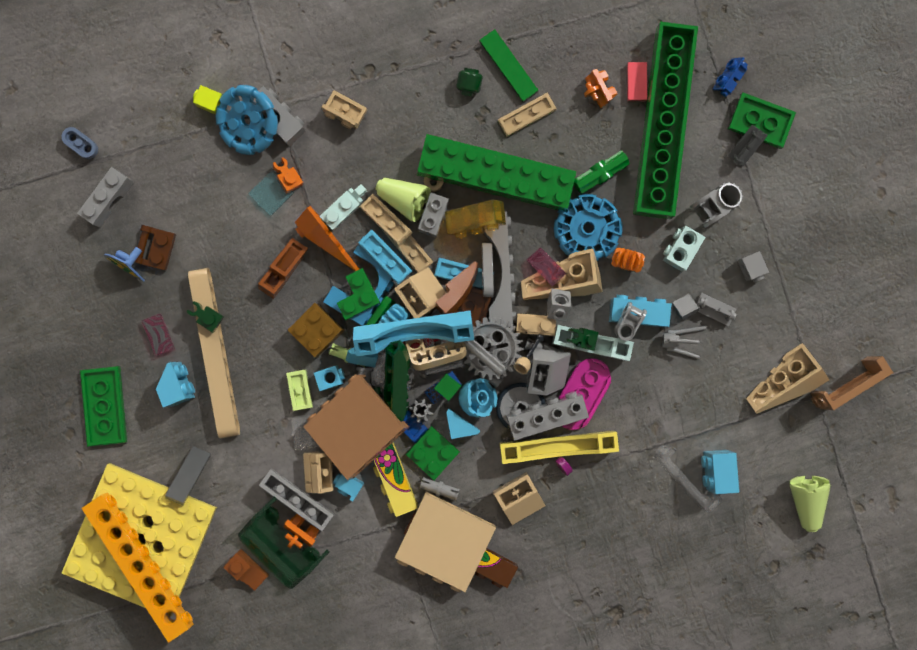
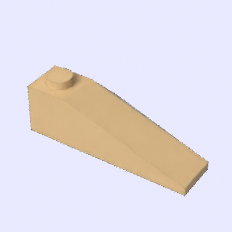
[521,249,603,300]
[746,343,829,414]

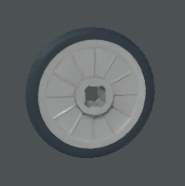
[496,383,546,430]

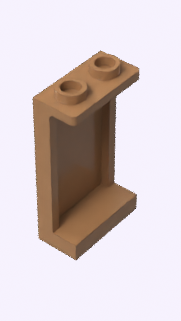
[810,356,893,410]

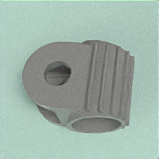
[690,182,743,228]

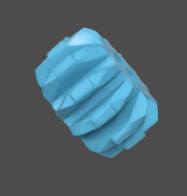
[378,304,410,324]

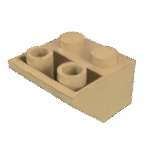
[394,267,446,318]
[493,472,545,525]

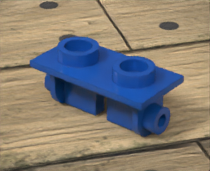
[713,57,748,97]

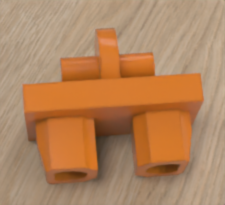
[584,69,617,108]
[283,514,319,549]

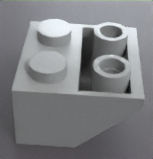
[526,349,571,395]

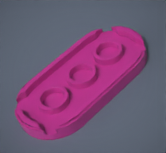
[558,358,611,430]

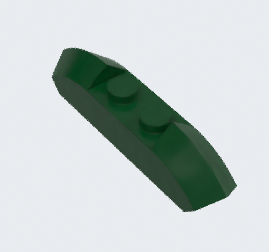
[384,340,410,422]

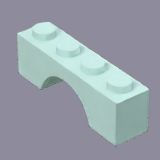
[552,325,634,361]

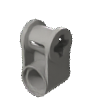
[615,302,647,341]

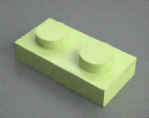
[286,369,313,411]

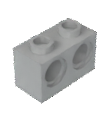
[418,192,449,238]

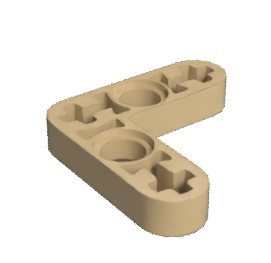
[405,339,467,371]

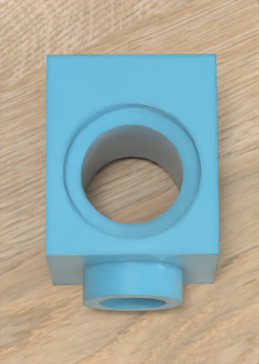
[314,366,345,391]

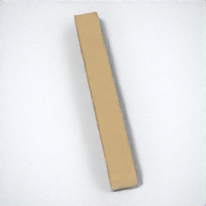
[188,268,240,439]

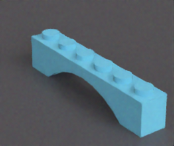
[353,311,474,356]

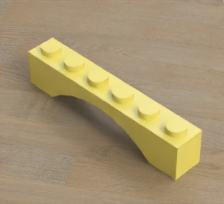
[499,431,619,464]

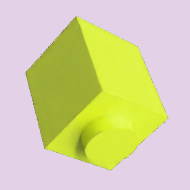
[193,85,222,115]

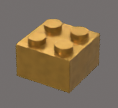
[288,303,345,358]

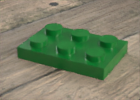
[728,92,796,149]

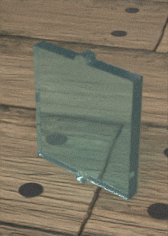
[248,171,294,216]

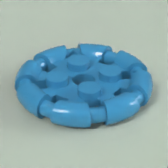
[215,85,278,155]
[554,194,622,261]

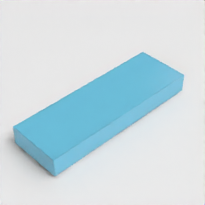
[358,230,413,285]
[434,258,494,289]

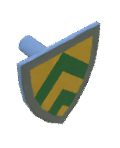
[103,247,145,282]

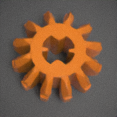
[611,248,645,273]

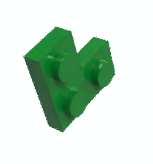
[337,268,380,320]

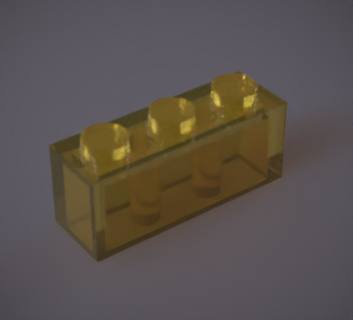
[445,200,506,238]

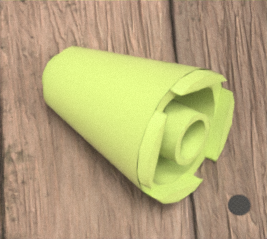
[376,178,431,222]
[790,476,831,532]

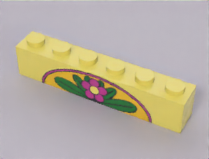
[373,442,418,517]

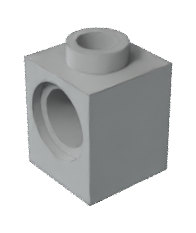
[737,251,769,282]
[547,289,571,321]

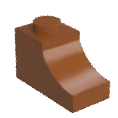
[223,549,269,591]

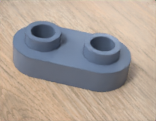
[62,127,98,159]

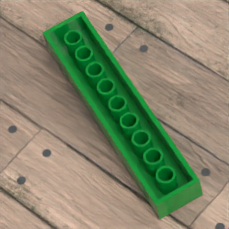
[633,21,698,220]

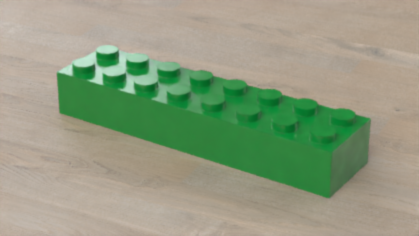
[417,134,577,212]

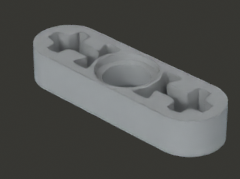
[481,243,494,297]

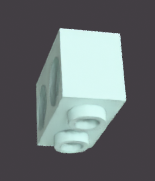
[663,226,706,272]

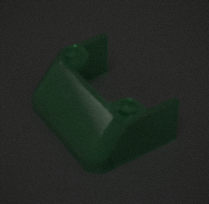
[238,496,329,589]

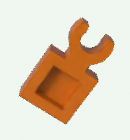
[273,157,304,194]

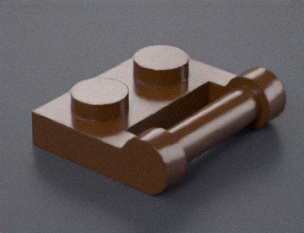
[135,225,176,271]

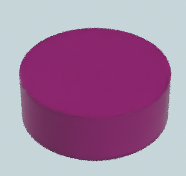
[555,457,573,476]

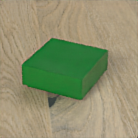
[434,373,462,401]

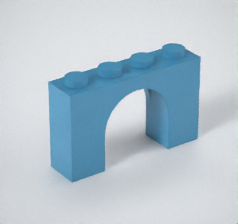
[323,236,403,326]

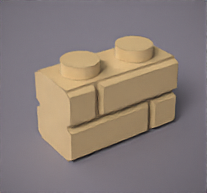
[515,314,556,336]
[303,451,334,494]

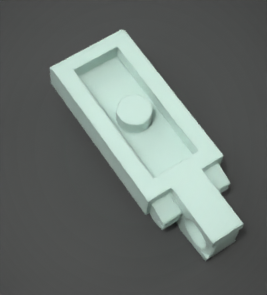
[320,184,367,231]

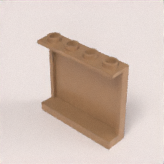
[303,374,409,480]

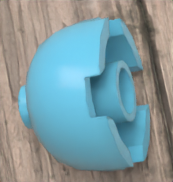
[458,378,497,418]

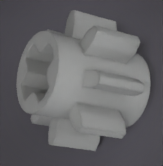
[409,399,433,423]

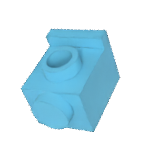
[333,473,364,502]

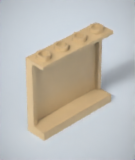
[395,492,496,592]

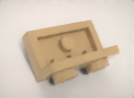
[321,90,368,130]

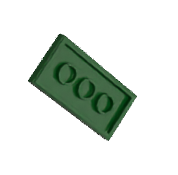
[80,366,127,447]

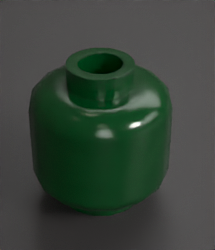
[456,67,483,97]

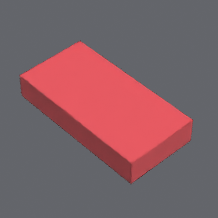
[627,62,647,101]

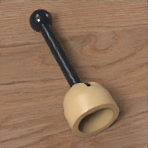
[513,334,544,374]

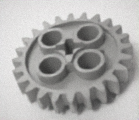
[464,317,524,380]

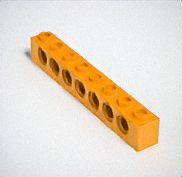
[81,493,194,643]

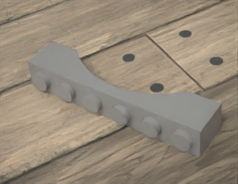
[483,211,516,328]

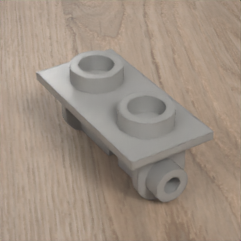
[697,293,737,326]

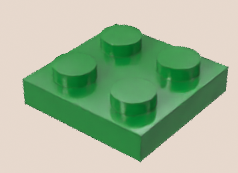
[406,426,460,480]

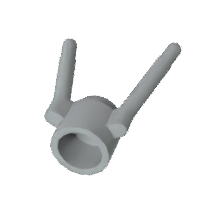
[662,326,706,359]

